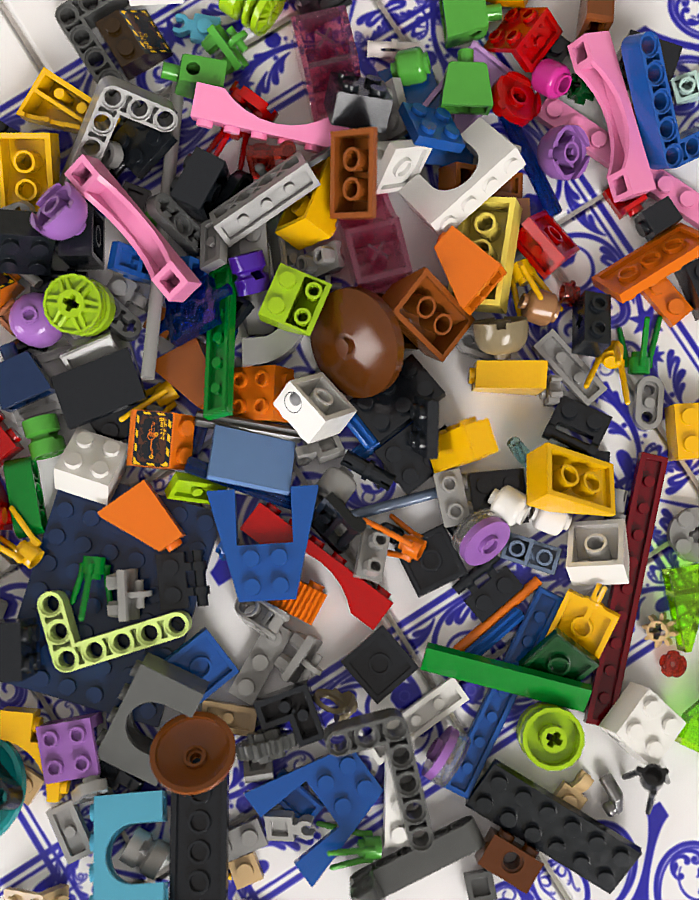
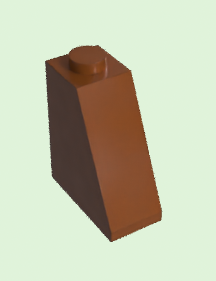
[575,0,615,40]
[155,337,206,410]

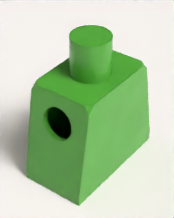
[439,0,502,49]
[438,48,493,115]
[161,53,227,100]

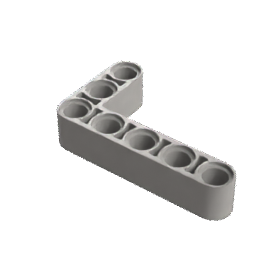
[59,75,178,187]

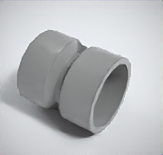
[119,826,170,880]

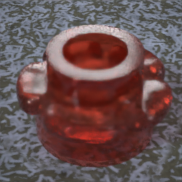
[559,280,581,307]
[659,650,687,678]

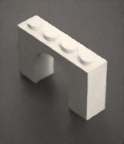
[398,117,526,236]

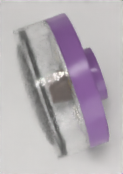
[452,508,510,566]
[422,726,471,788]

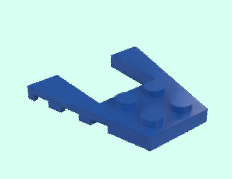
[207,485,319,602]
[243,753,384,887]

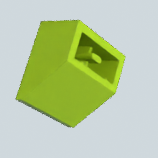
[258,263,332,336]

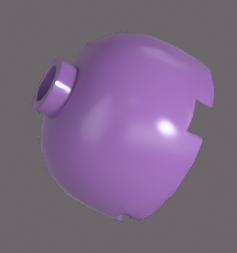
[537,124,590,181]
[30,181,88,241]
[8,292,63,348]

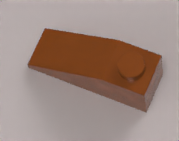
[438,162,523,198]

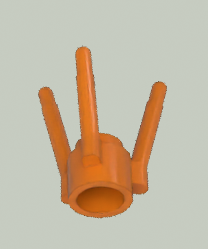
[363,514,427,563]

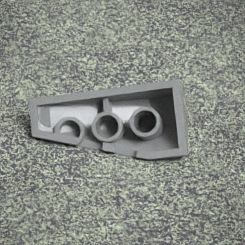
[227,223,275,336]

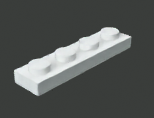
[368,677,469,765]
[383,732,415,848]

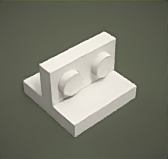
[377,139,432,194]

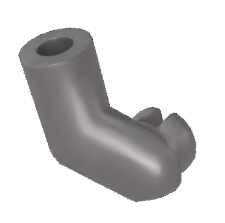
[599,773,623,817]

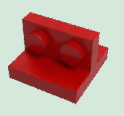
[516,210,581,280]

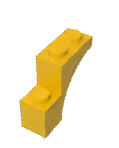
[0,706,71,803]

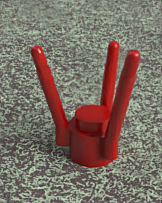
[206,127,251,170]

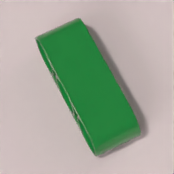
[3,456,48,539]

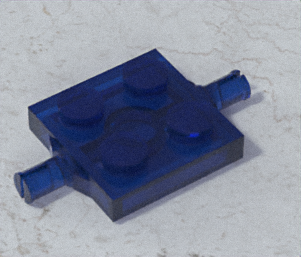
[159,274,233,347]

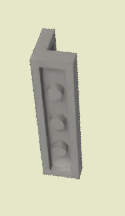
[208,151,321,247]

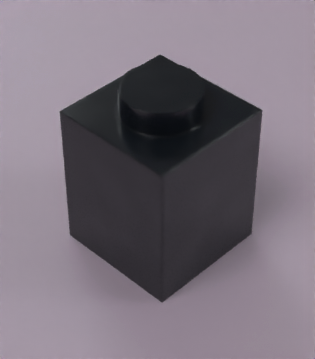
[634,196,683,242]

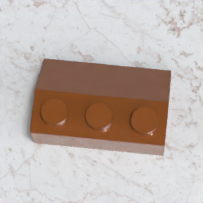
[330,127,378,220]
[382,267,476,362]

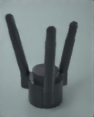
[622,764,671,815]

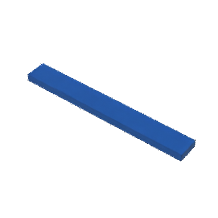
[442,586,564,799]

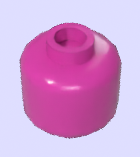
[531,58,572,99]

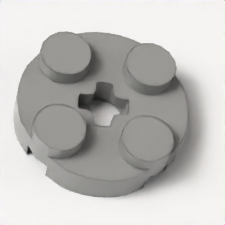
[666,507,699,562]

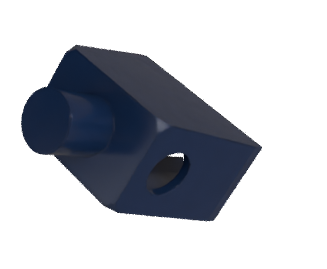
[0,342,56,413]

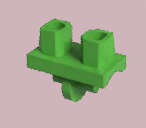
[201,24,250,76]

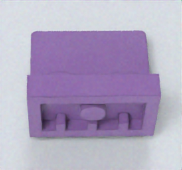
[36,712,103,784]

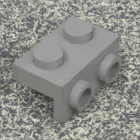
[433,468,474,528]

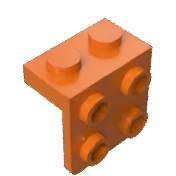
[230,365,295,424]

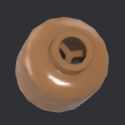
[518,288,561,326]

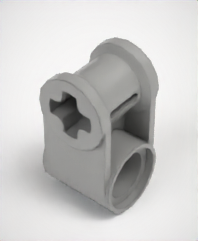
[234,598,290,642]

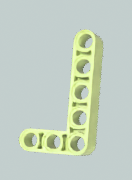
[37,590,192,673]

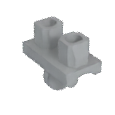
[296,240,345,279]
[353,528,390,584]
[106,568,152,622]
[274,631,323,684]

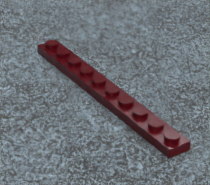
[583,452,668,726]

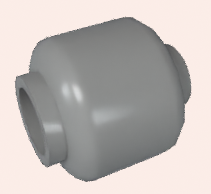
[316,466,356,504]

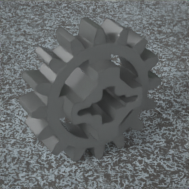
[236,727,298,764]

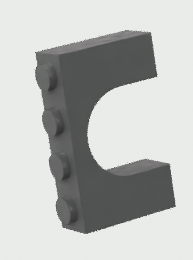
[96,652,209,786]

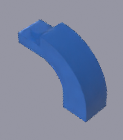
[107,241,209,291]

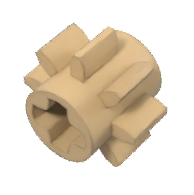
[642,612,680,648]

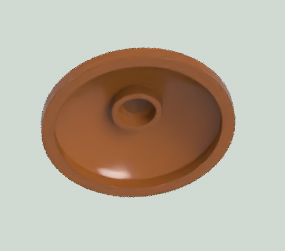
[149,711,236,795]

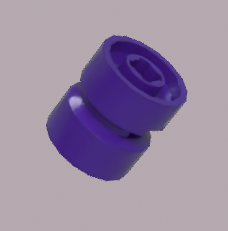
[228,250,271,297]

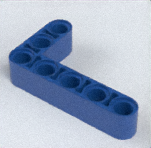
[621,31,699,170]

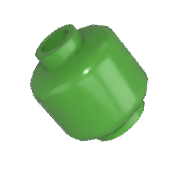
[390,46,431,87]

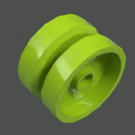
[516,702,585,771]

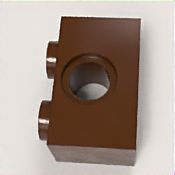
[474,827,544,894]

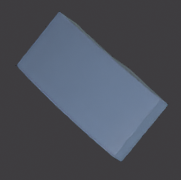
[500,532,563,576]

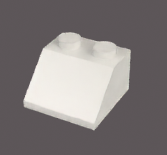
[566,518,630,586]

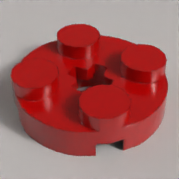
[491,71,541,127]
[229,81,279,123]

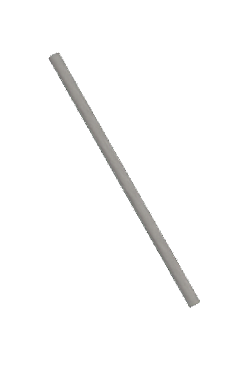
[141,81,184,380]

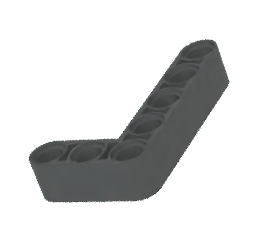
[55,0,139,123]
[324,708,434,852]
[350,816,485,900]

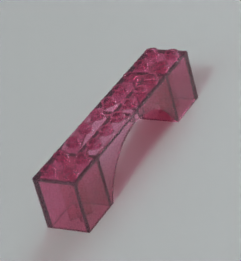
[291,5,413,293]

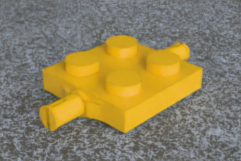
[546,583,621,659]

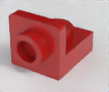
[602,187,648,220]

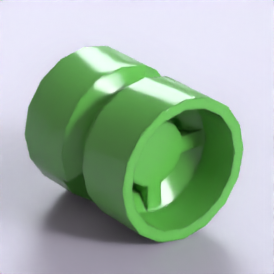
[21,413,66,461]

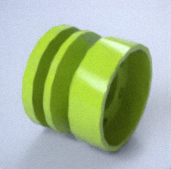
[218,0,286,36]
[43,273,116,337]

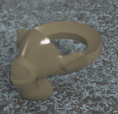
[313,688,358,722]

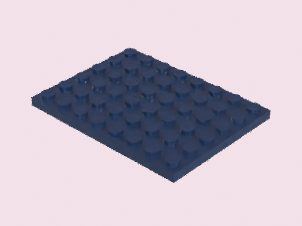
[4,483,218,728]

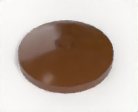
[310,286,404,398]

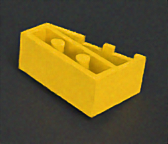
[16,67,121,134]
[430,416,499,474]

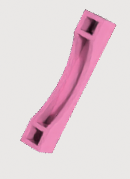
[567,31,656,203]
[190,82,354,153]
[64,154,202,302]

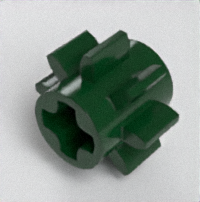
[567,73,595,105]

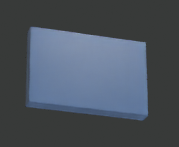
[206,425,295,495]

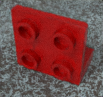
[483,7,563,73]

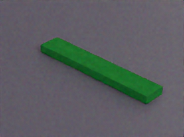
[203,263,237,421]
[420,642,592,712]

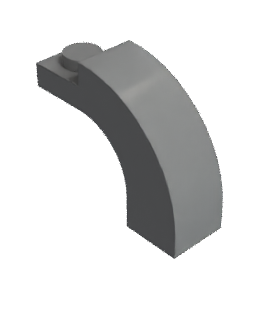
[242,328,304,367]

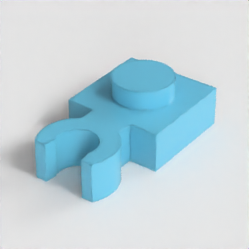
[172,13,222,44]

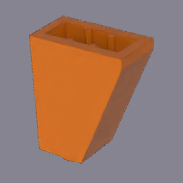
[434,226,507,316]
[97,480,186,552]

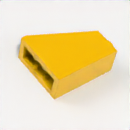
[468,360,548,396]

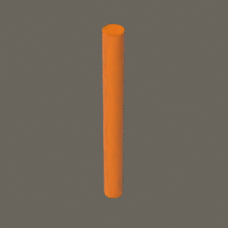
[453,576,542,651]

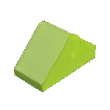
[164,461,228,504]

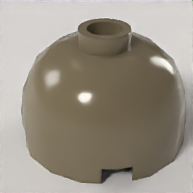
[473,316,529,360]

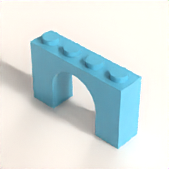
[89,790,169,900]

